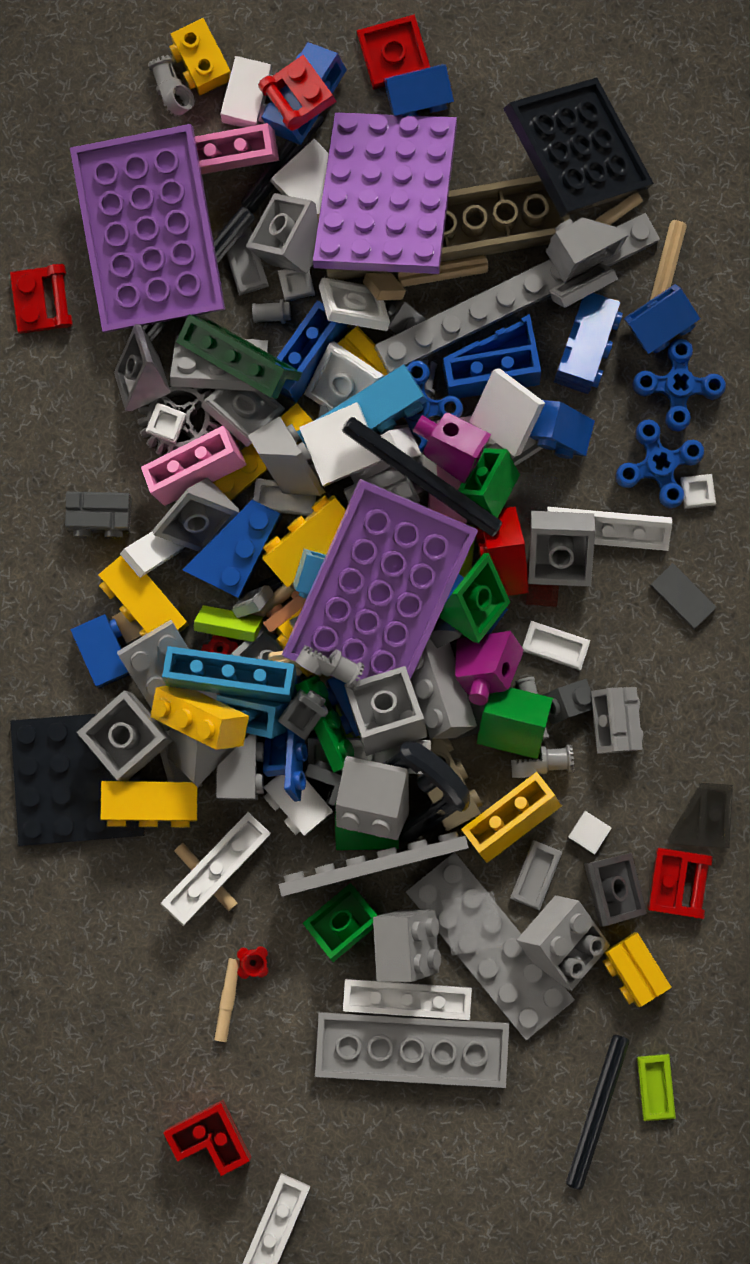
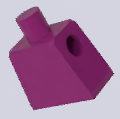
[413,413,491,483]
[455,631,524,705]

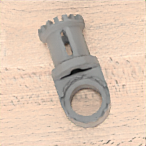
[148,55,195,117]
[296,645,365,689]
[511,745,574,778]

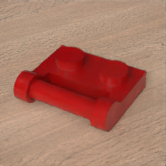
[258,55,337,131]
[10,264,73,334]
[648,848,713,919]

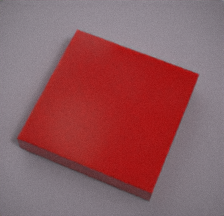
[356,14,430,90]

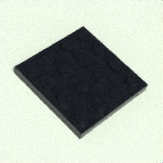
[503,78,654,218]
[10,713,145,846]

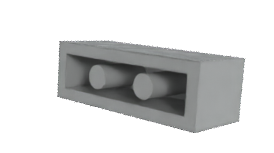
[411,639,477,739]

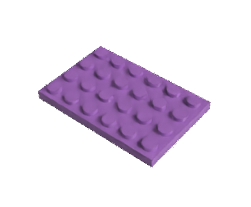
[313,112,457,274]
[70,124,225,333]
[282,479,478,681]

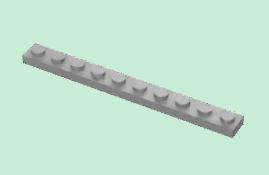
[375,213,660,374]

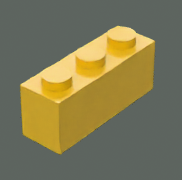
[262,495,346,587]
[98,556,189,636]
[150,686,249,750]
[461,772,562,863]
[101,781,197,828]

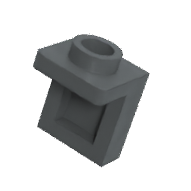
[385,300,427,335]
[543,679,593,724]
[278,689,328,740]
[303,759,342,806]

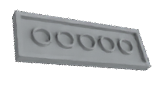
[278,831,469,896]
[406,852,575,1040]
[315,1012,509,1088]

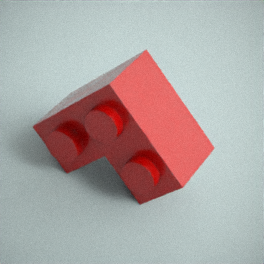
[474,506,529,596]
[163,1100,251,1176]

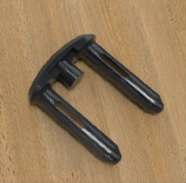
[384,741,470,842]

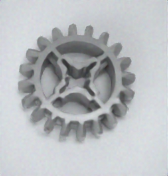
[137,382,221,456]

